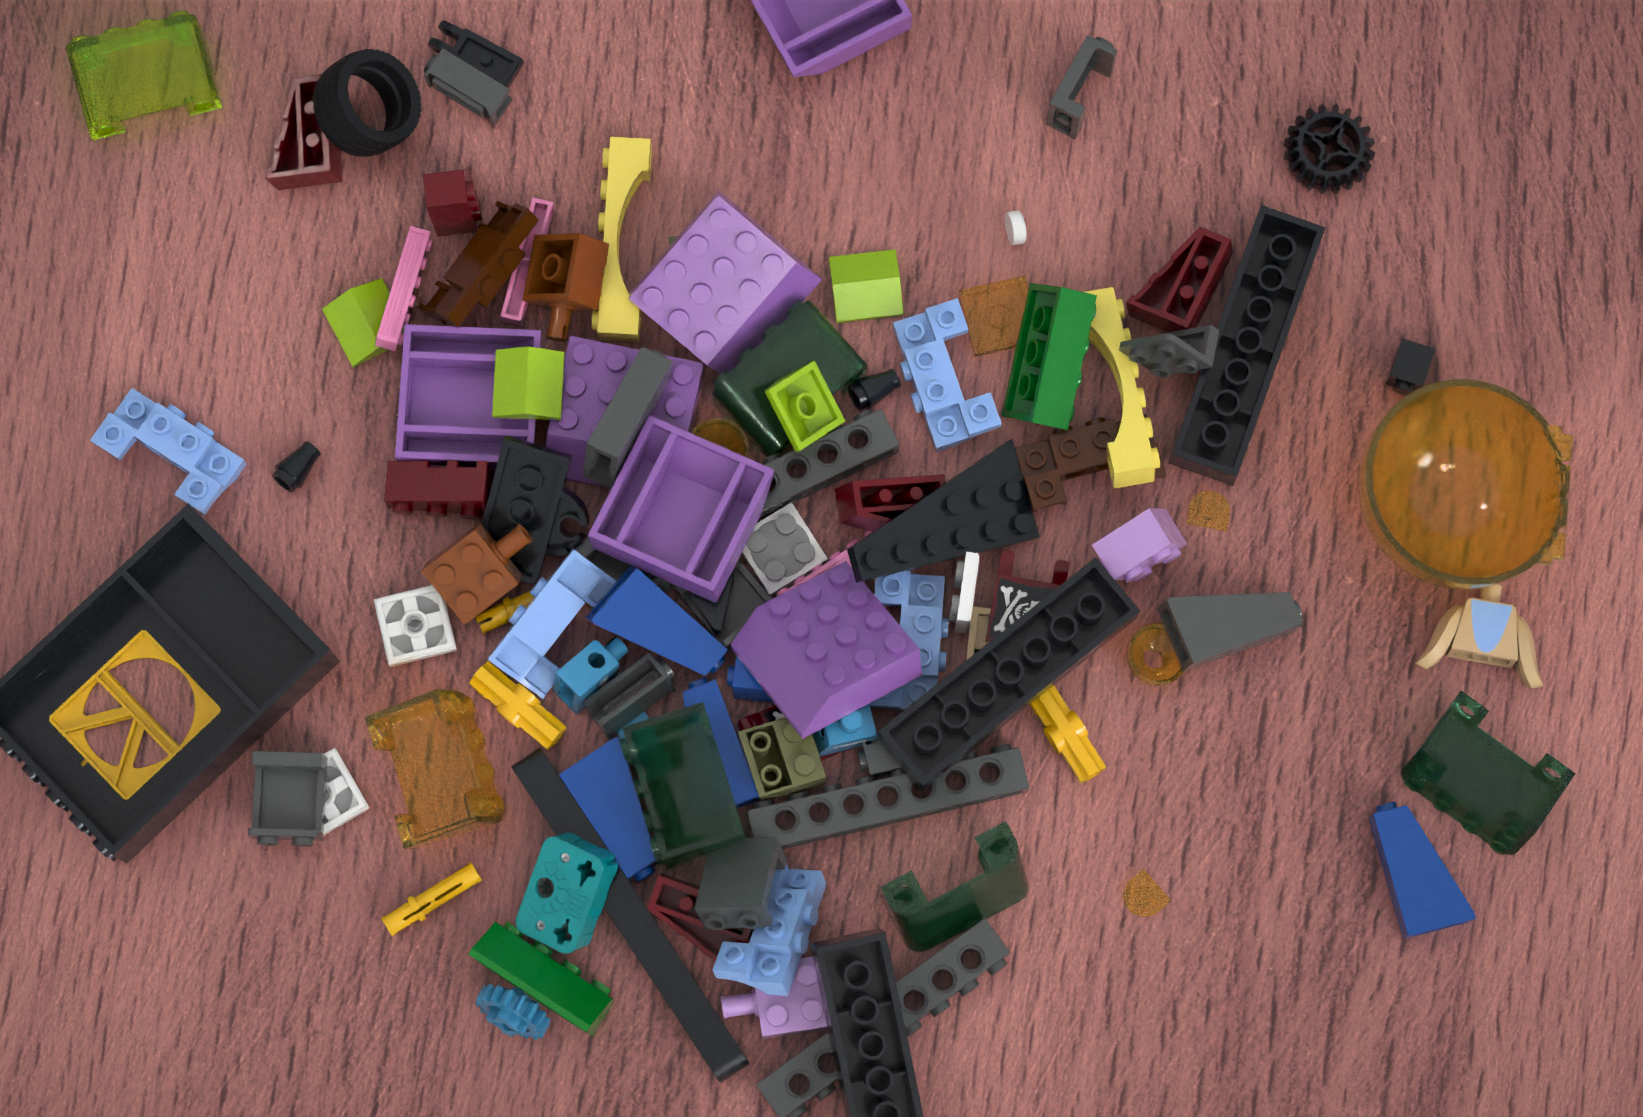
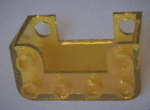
[365,689,505,849]

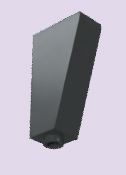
[583,347,673,489]
[1157,592,1303,672]

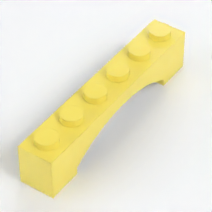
[592,137,652,343]
[1085,287,1160,489]

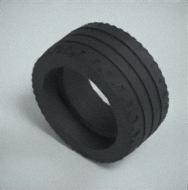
[313,49,422,157]

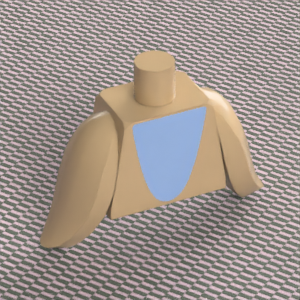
[1415,583,1544,689]

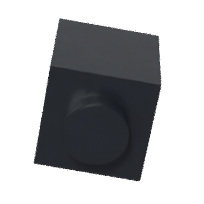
[1386,338,1435,396]

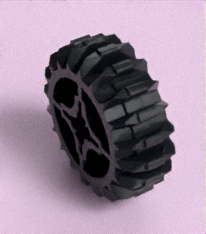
[1283,104,1375,194]

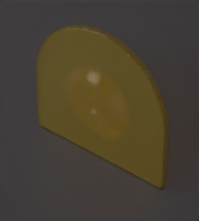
[1186,491,1230,531]
[1123,869,1171,917]

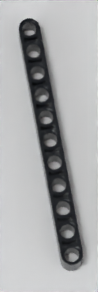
[511,748,750,1083]

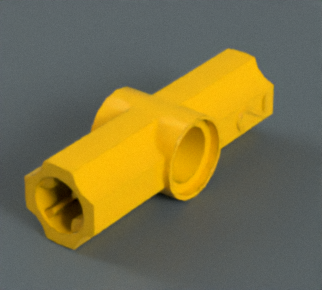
[469,661,567,751]
[1030,685,1106,784]

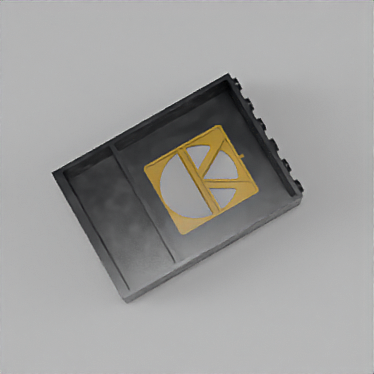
[0,503,340,864]

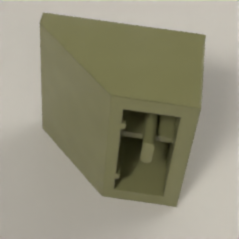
[738,718,826,799]

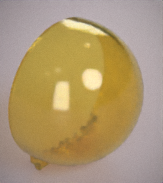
[1358,379,1573,590]

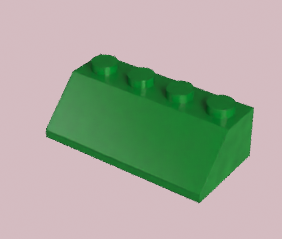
[1001,283,1097,430]
[468,922,615,1037]

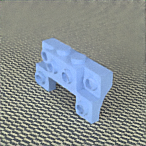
[893,298,1002,453]
[90,388,247,515]
[488,548,616,699]
[869,571,949,711]
[713,863,827,996]

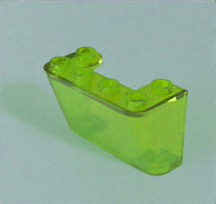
[65,11,223,140]

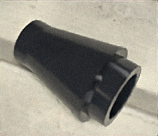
[848,369,901,410]
[272,441,321,492]

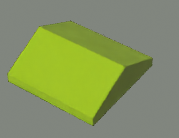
[829,249,904,323]
[322,278,404,368]
[492,346,565,420]
[765,360,845,452]

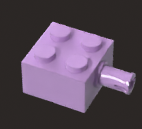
[1092,508,1187,583]
[721,957,828,1039]

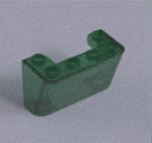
[712,300,868,458]
[1401,691,1576,855]
[619,702,746,870]
[879,821,1029,952]

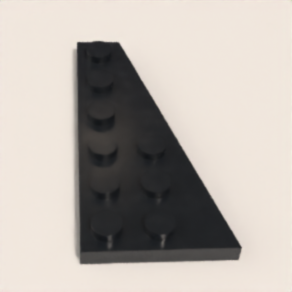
[847,439,1040,583]

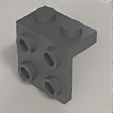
[1119,324,1219,378]

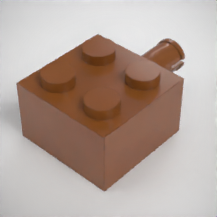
[522,233,609,342]
[421,522,533,625]

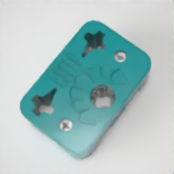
[516,832,618,954]

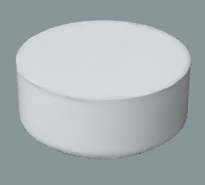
[1005,210,1027,246]

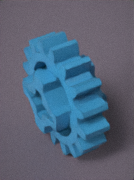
[475,984,550,1040]

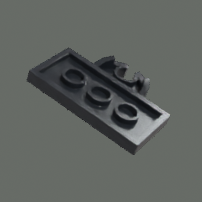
[482,435,590,585]

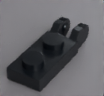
[428,20,524,88]

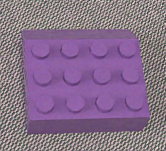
[750,0,912,78]
[629,190,822,381]
[395,324,542,471]
[546,336,705,489]
[588,415,775,603]
[731,561,922,739]

